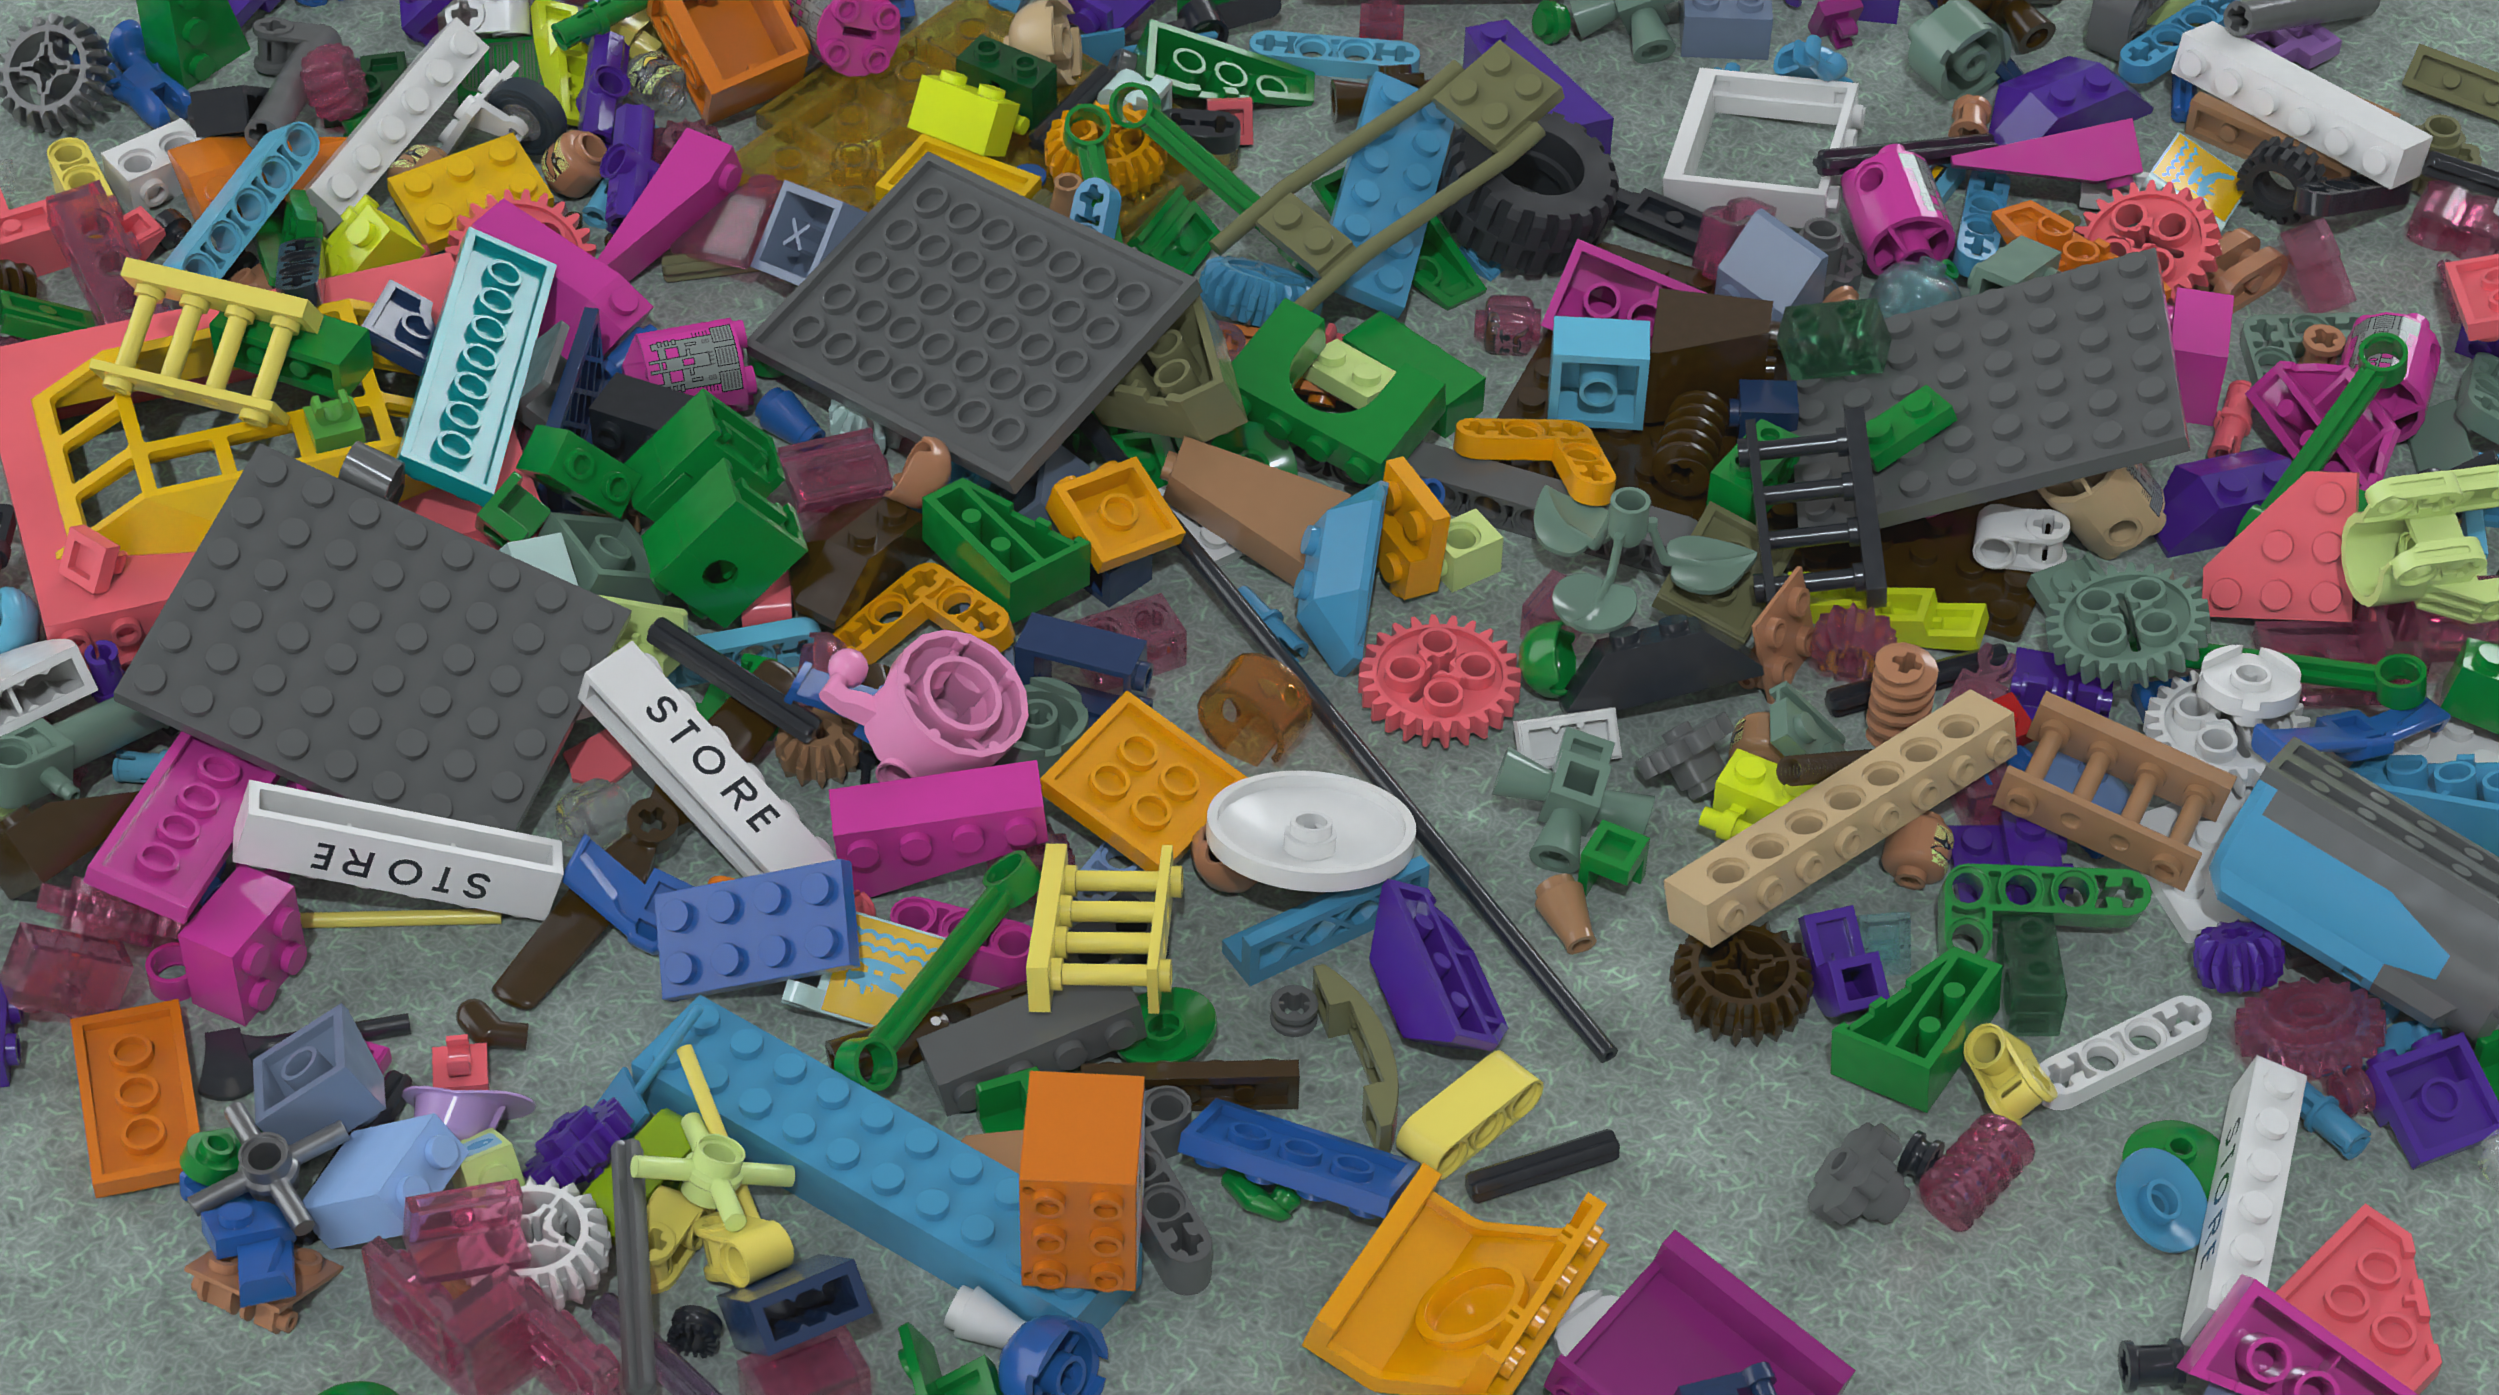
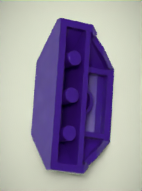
[1989,56,2154,146]
[2153,447,2292,558]
[1369,879,1509,1051]

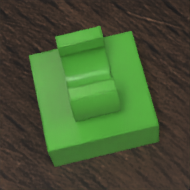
[303,389,366,454]

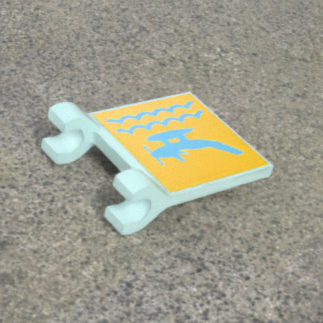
[2139,132,2245,233]
[781,911,946,1028]

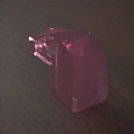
[2277,217,2357,313]

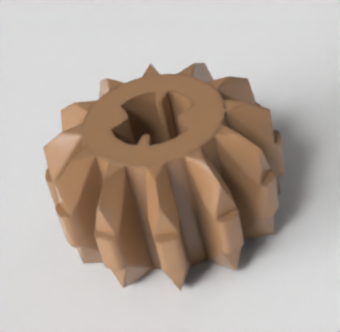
[775,707,863,789]

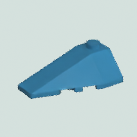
[2349,754,2499,857]

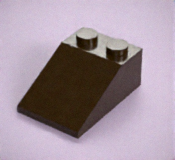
[0,791,139,900]

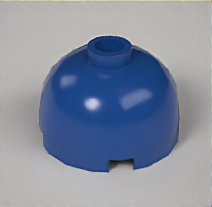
[999,1314,1108,1395]

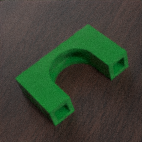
[1232,298,1446,485]

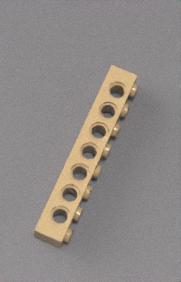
[1664,689,2017,948]

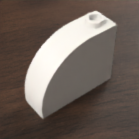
[0,639,98,736]

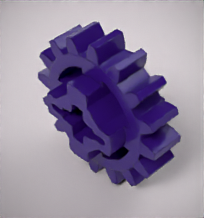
[522,1097,634,1189]

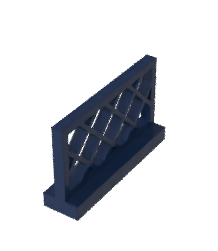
[537,307,610,515]

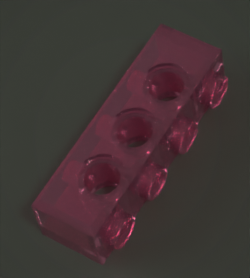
[46,180,172,326]

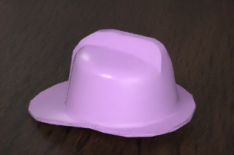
[402,1086,536,1140]

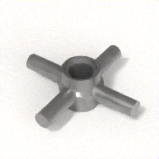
[187,1102,350,1236]

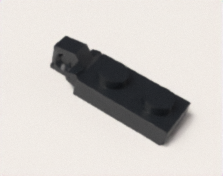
[1609,187,1725,260]

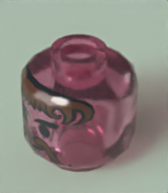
[1474,294,1542,356]

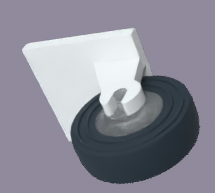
[438,60,567,156]

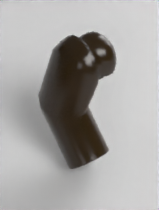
[456,999,528,1050]

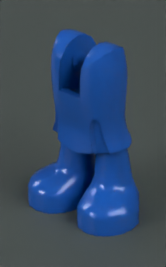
[72,19,191,129]

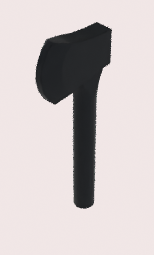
[198,1013,411,1101]

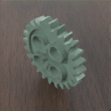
[2045,562,2211,690]

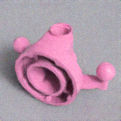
[819,630,1029,782]

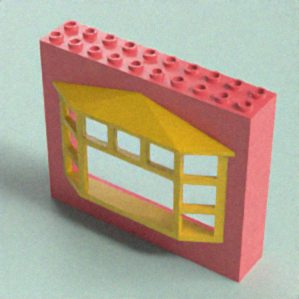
[0,252,545,672]

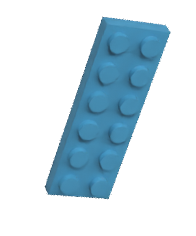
[1313,71,1454,319]

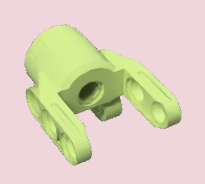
[2341,464,2499,624]

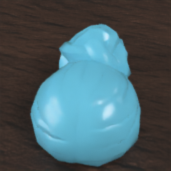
[0,586,41,654]

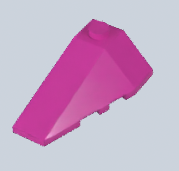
[1950,118,2143,190]
[598,127,743,282]
[471,198,654,361]
[1541,239,1708,349]

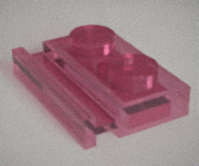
[777,427,893,514]

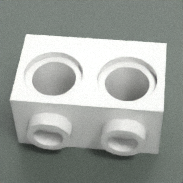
[101,118,202,211]

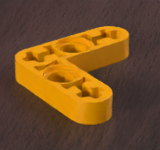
[1453,418,1616,506]
[829,563,1015,665]

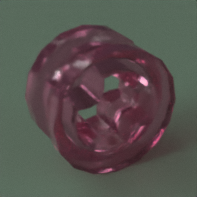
[2326,1066,2376,1119]

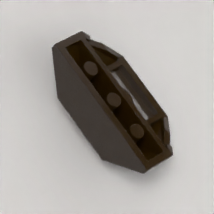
[788,497,935,630]

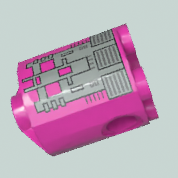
[788,0,901,76]
[1840,144,1956,279]
[2340,312,2441,443]
[621,318,757,412]

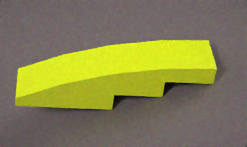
[530,0,589,127]
[1788,572,1989,651]

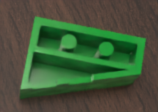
[922,477,1091,624]

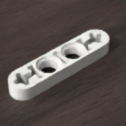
[2039,995,2212,1110]

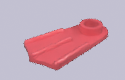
[563,729,633,793]

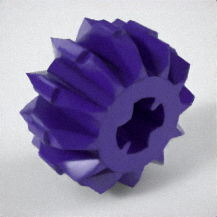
[2193,919,2286,995]

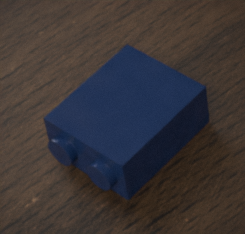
[716,1254,874,1357]

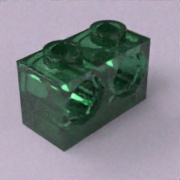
[1776,298,1892,381]
[1993,915,2068,1037]

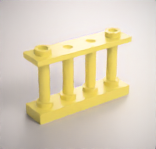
[89,257,324,428]
[1026,844,1183,1014]

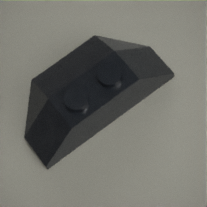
[1558,614,1764,714]

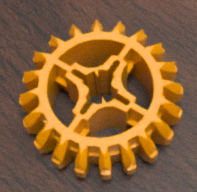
[1044,100,1167,199]

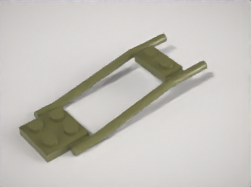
[1209,40,1565,311]

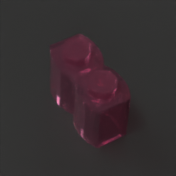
[2406,180,2499,260]
[1692,197,1777,280]

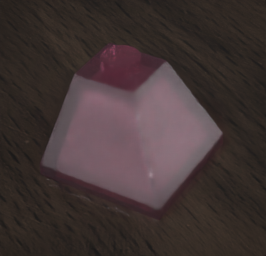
[671,174,784,269]

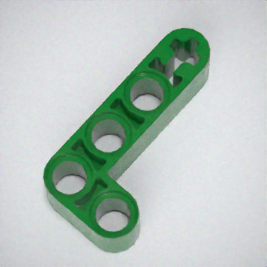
[1938,863,2152,958]

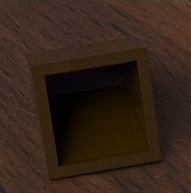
[1644,288,1781,423]

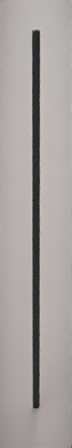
[1078,413,1618,1063]

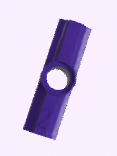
[576,31,631,150]
[599,103,660,235]

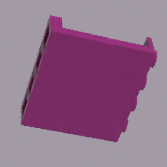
[1543,1229,1856,1395]

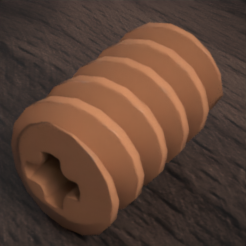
[1866,642,1939,748]

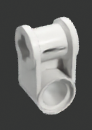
[444,0,532,39]
[1973,504,2070,573]

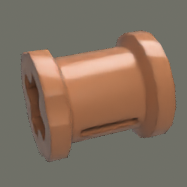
[1948,94,1992,137]
[2298,324,2346,365]

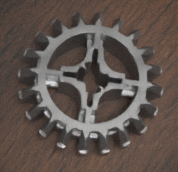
[0,13,116,135]

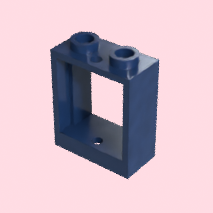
[1014,612,1153,728]

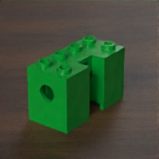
[624,388,808,628]

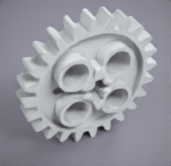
[2143,670,2310,797]

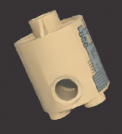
[2037,463,2166,560]

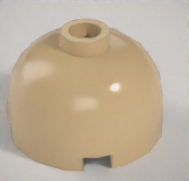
[1003,0,1082,88]

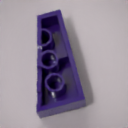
[1463,19,1614,154]

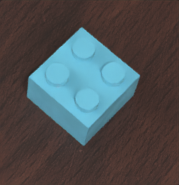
[1547,316,1650,430]

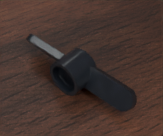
[1125,0,1282,47]

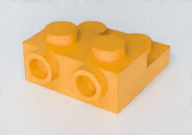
[1045,456,1186,574]
[1376,456,1451,600]

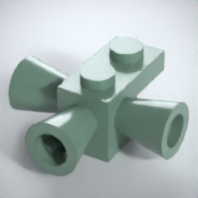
[1569,0,1678,64]
[1492,726,1655,874]

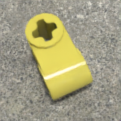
[1963,1023,2058,1131]
[647,1185,716,1294]
[693,1212,794,1288]

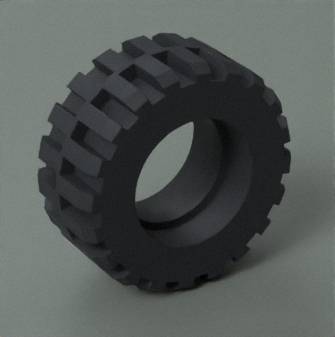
[1436,111,1619,275]

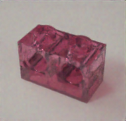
[1072,593,1187,692]

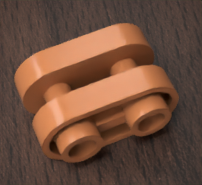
[2193,228,2288,314]

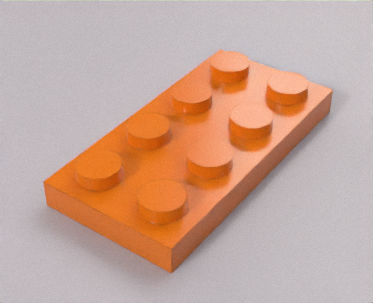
[70,999,201,1199]

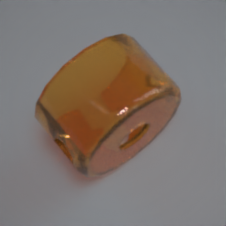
[1197,653,1313,767]

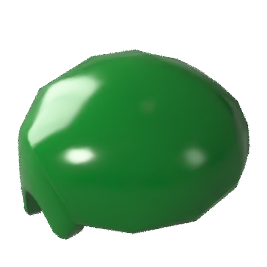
[1518,620,1576,699]

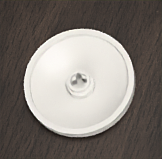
[1206,771,1416,892]

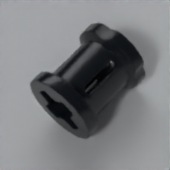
[2118,1338,2187,1392]

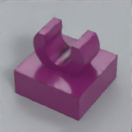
[1807,0,1864,50]

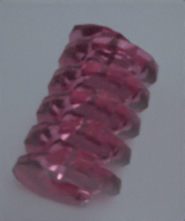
[1919,1113,2035,1232]

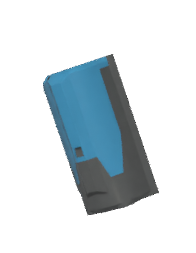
[2209,736,2499,1043]

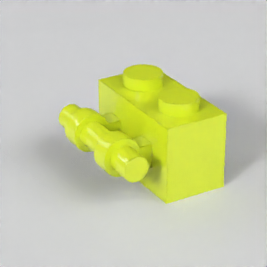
[907,69,1030,157]
[322,194,426,278]
[1699,748,1817,841]

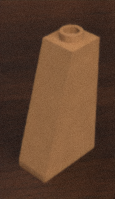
[1159,436,1351,587]

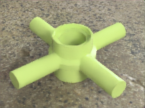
[630,1112,795,1232]

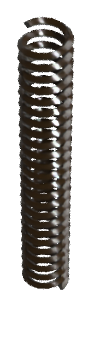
[1776,749,1873,786]

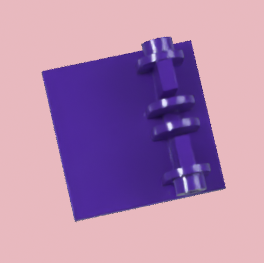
[2009,647,2114,721]

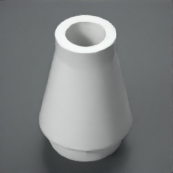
[944,1285,1027,1349]

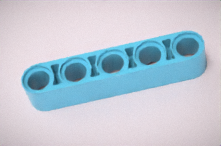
[162,121,320,279]

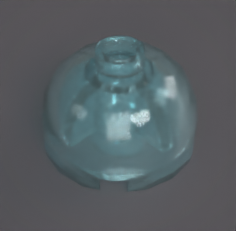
[1866,256,1962,319]

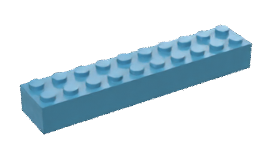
[631,995,1142,1331]

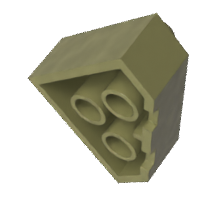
[1093,295,1248,442]

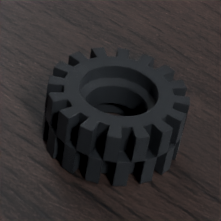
[2236,136,2327,225]

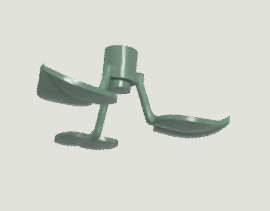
[1533,485,1757,634]

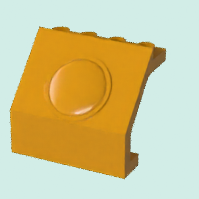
[1302,1163,1610,1395]

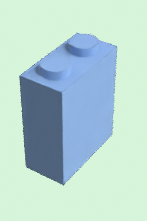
[302,1113,469,1249]

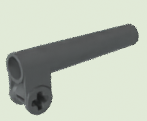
[2223,0,2381,36]
[244,17,343,149]

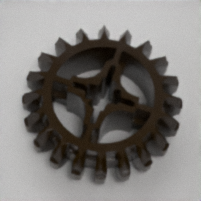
[1669,921,1814,1048]

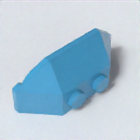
[1293,480,1389,677]

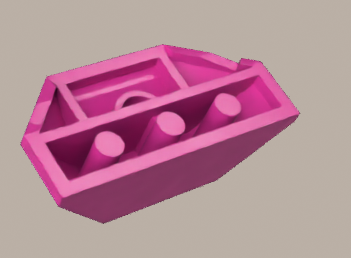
[2245,361,2401,491]

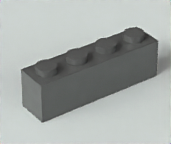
[916,958,1147,1117]

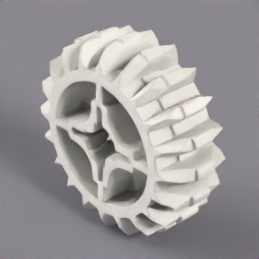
[457,1176,612,1319]

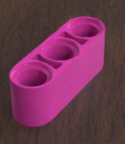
[890,896,1032,988]

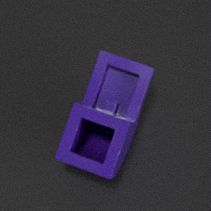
[1798,905,1890,1018]

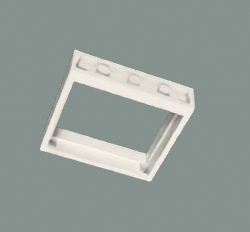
[1663,68,1866,228]

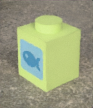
[451,1127,525,1209]

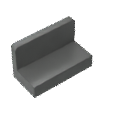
[515,320,570,431]

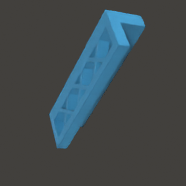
[1222,855,1430,987]

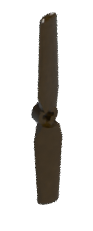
[491,659,797,1010]

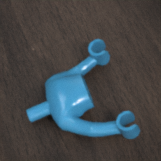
[1714,34,1853,83]

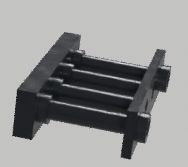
[1737,407,1887,609]

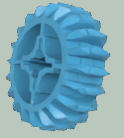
[1199,256,1323,327]

